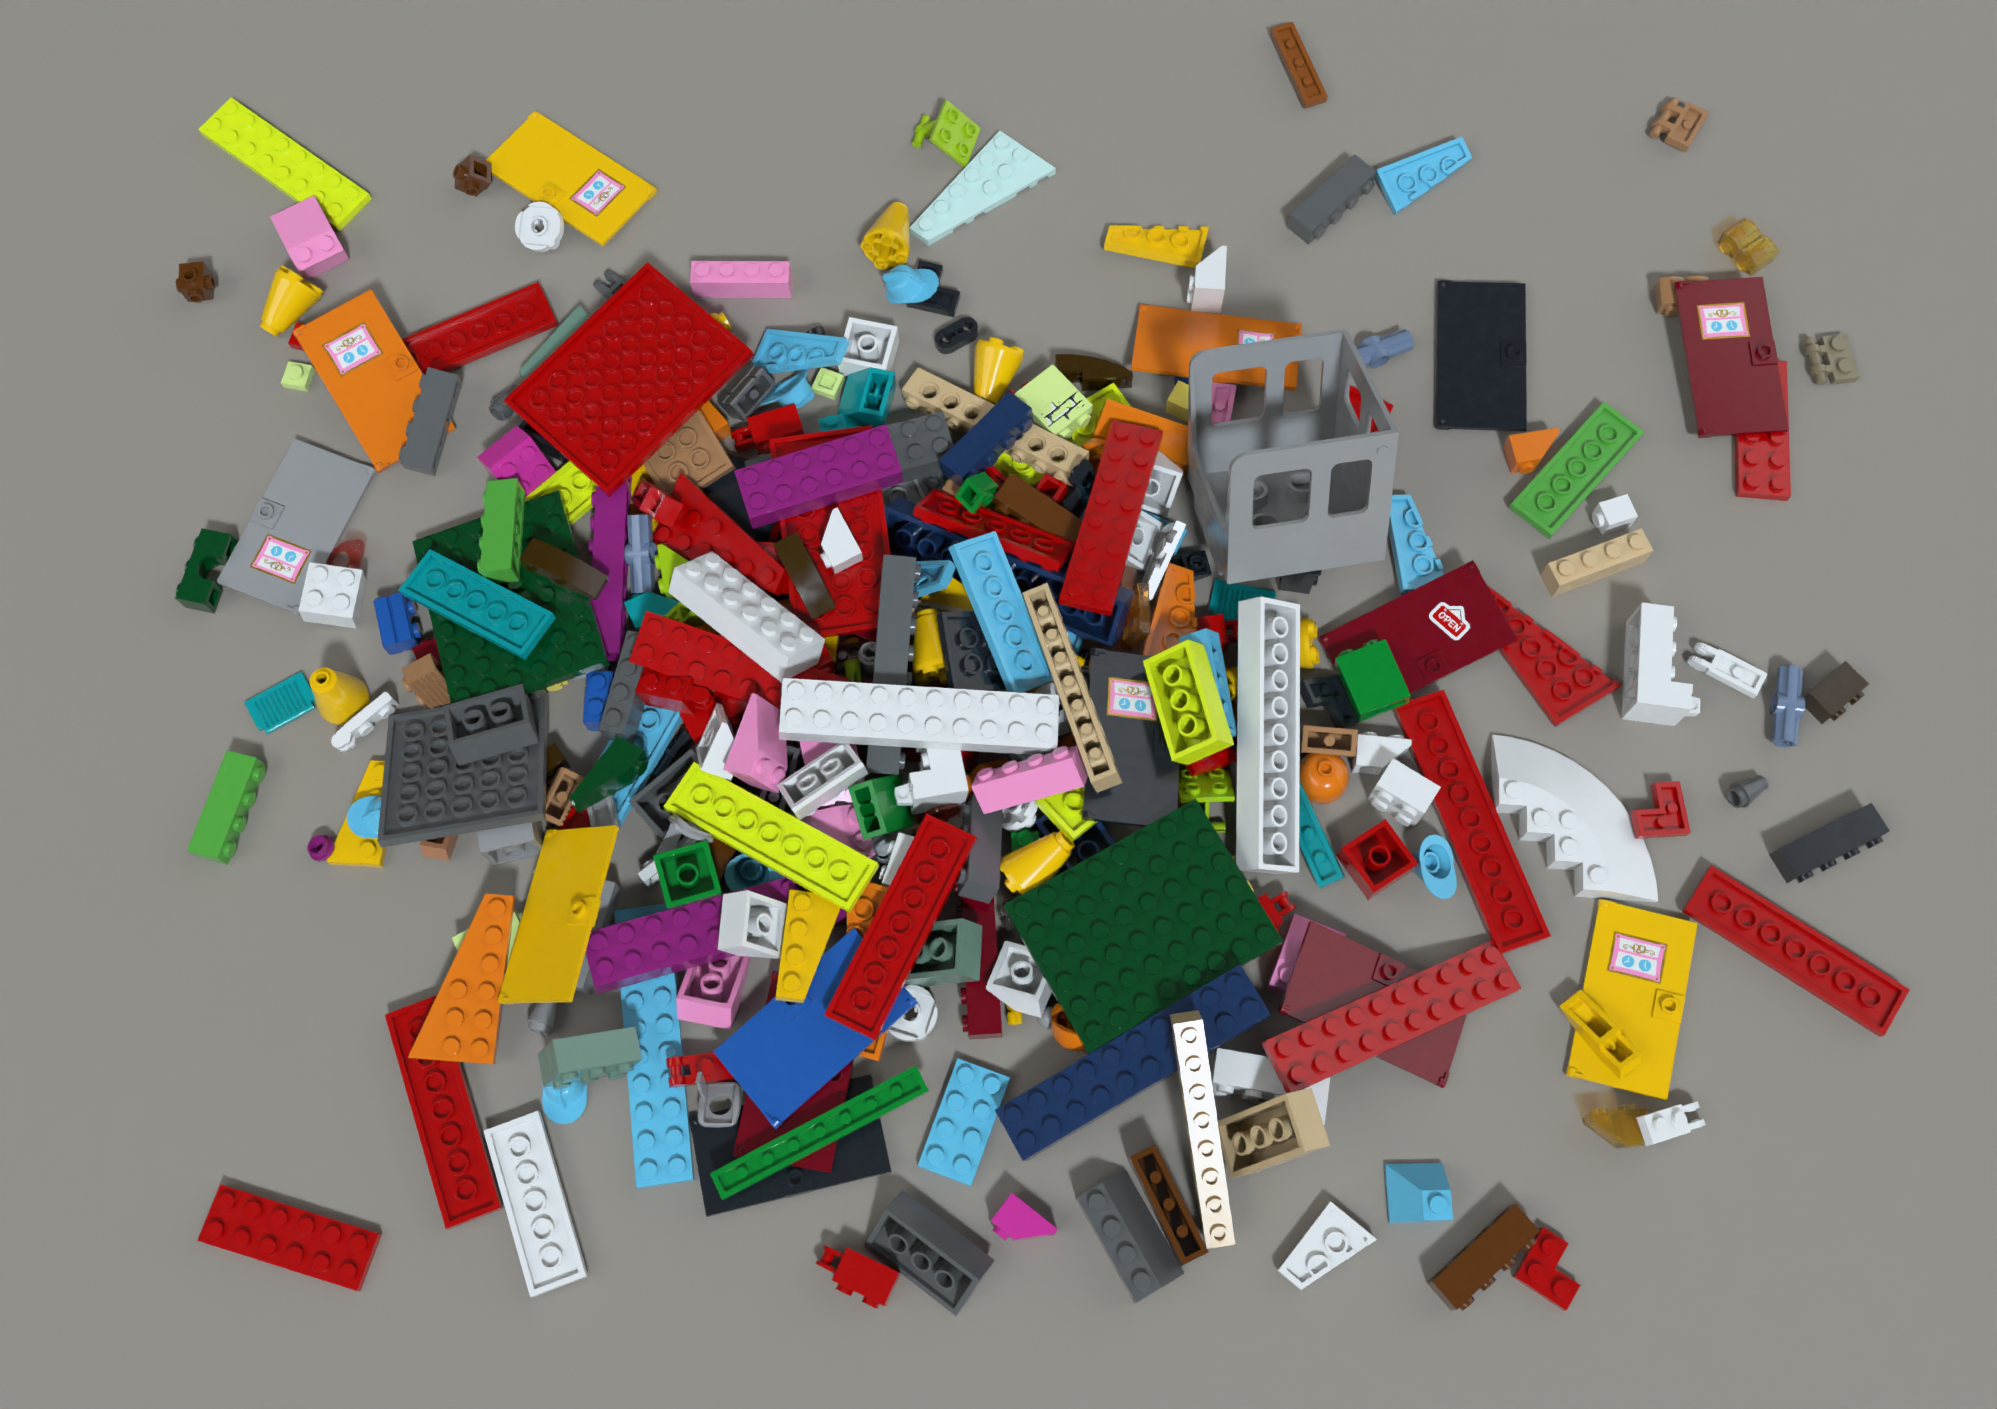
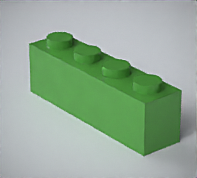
[477,478,525,583]
[187,750,266,865]

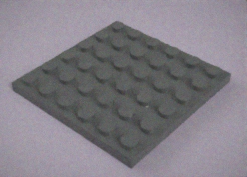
[377,690,548,848]

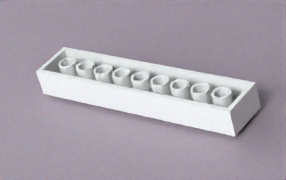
[1236,597,1300,874]
[779,678,1059,755]

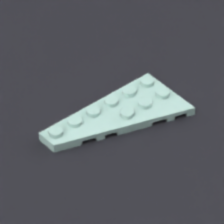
[909,131,1056,246]

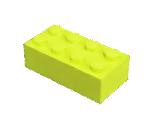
[1143,639,1234,765]

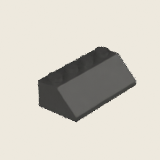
[1076,1171,1184,1304]
[864,1190,995,1316]

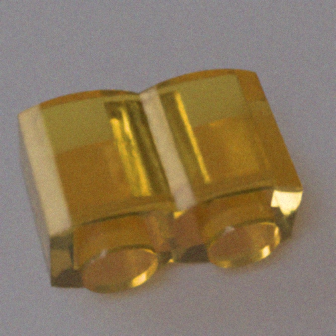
[1718,218,1779,276]

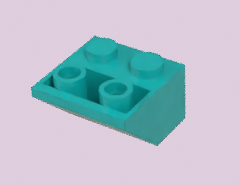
[837,367,897,428]

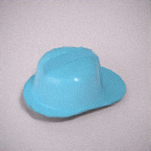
[883,265,939,304]
[761,369,815,409]
[347,795,382,839]
[1413,835,1457,899]
[724,854,785,892]
[542,1081,587,1124]

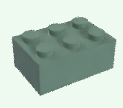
[904,918,982,987]
[538,1027,642,1090]

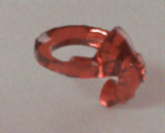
[328,539,365,569]
[918,803,961,822]

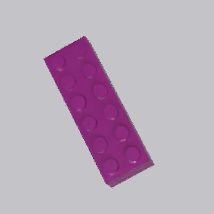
[734,424,903,529]

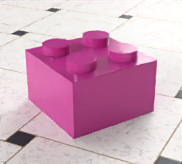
[477,425,556,497]

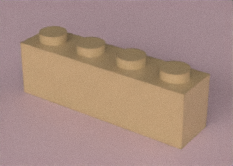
[1540,528,1654,597]

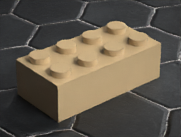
[1217,1088,1330,1179]

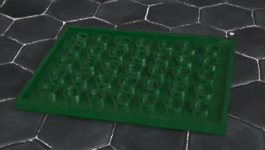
[412,490,610,704]
[1003,799,1284,1054]

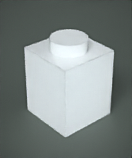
[1592,494,1638,535]

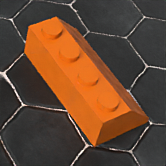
[1091,399,1188,473]

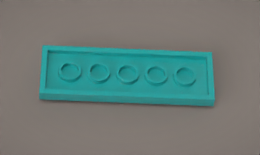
[398,549,556,660]

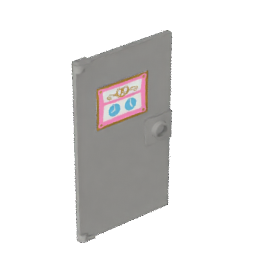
[216,438,376,616]

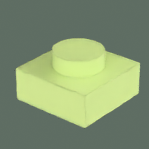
[281,361,315,392]
[811,367,845,400]

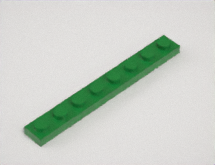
[710,1065,929,1200]

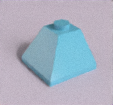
[1384,1163,1453,1223]

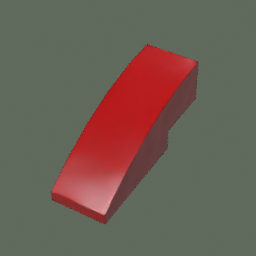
[631,477,683,528]

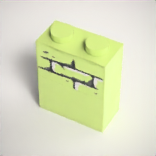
[1014,364,1093,440]

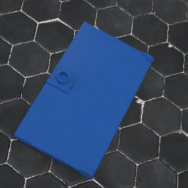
[713,928,918,1129]

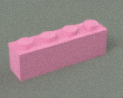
[690,261,793,298]
[971,745,1088,814]

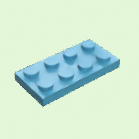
[918,1058,1010,1187]

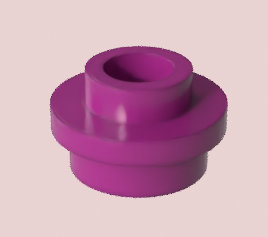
[307,835,335,862]

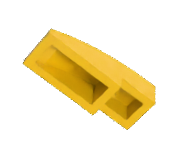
[1559,989,1642,1079]

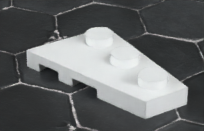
[1135,520,1186,603]
[1277,1201,1377,1290]

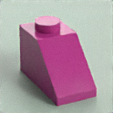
[991,1193,1058,1241]

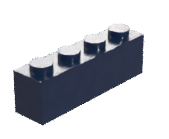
[939,392,1034,487]

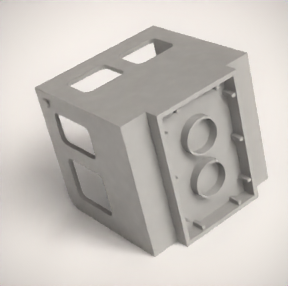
[1187,329,1399,584]

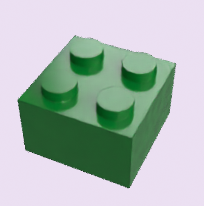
[653,840,722,910]

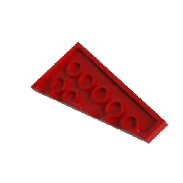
[653,472,788,596]
[1487,585,1622,727]

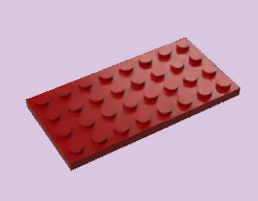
[769,425,891,638]

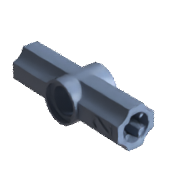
[1356,329,1414,368]
[624,514,658,593]
[1770,665,1805,748]

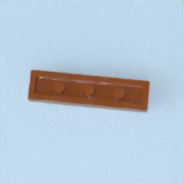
[1270,22,1328,109]

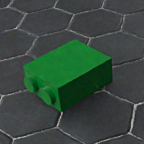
[1335,639,1411,722]
[848,774,915,840]

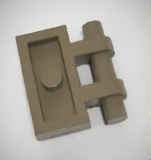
[1804,333,1859,385]

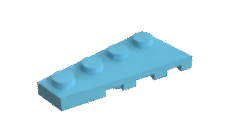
[1375,137,1472,215]
[751,329,850,374]
[1388,494,1444,594]
[914,560,956,597]

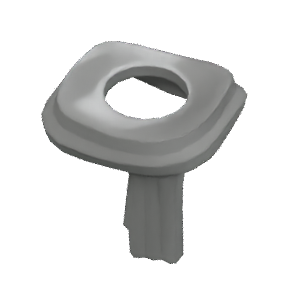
[656,813,714,854]
[695,1072,742,1128]

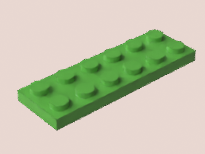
[1509,402,1644,539]

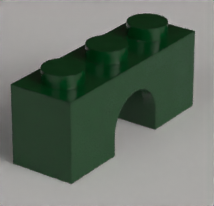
[175,528,238,614]

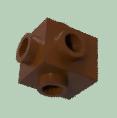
[453,155,491,197]
[176,261,216,303]

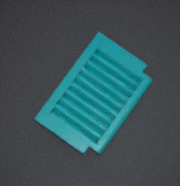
[1209,579,1276,621]
[244,671,315,734]

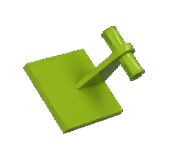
[912,100,981,168]
[1178,768,1235,833]

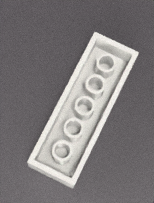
[669,551,825,683]

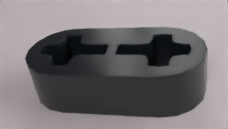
[935,317,978,354]

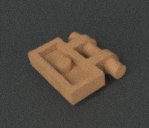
[1649,97,1709,152]

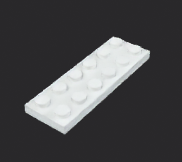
[484,1111,588,1297]

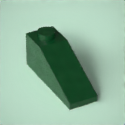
[569,736,649,813]

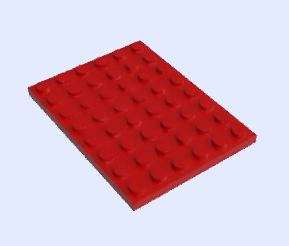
[503,262,754,497]

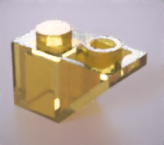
[1582,1104,1647,1149]

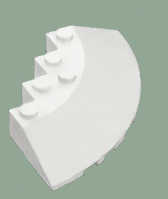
[1491,735,1658,902]

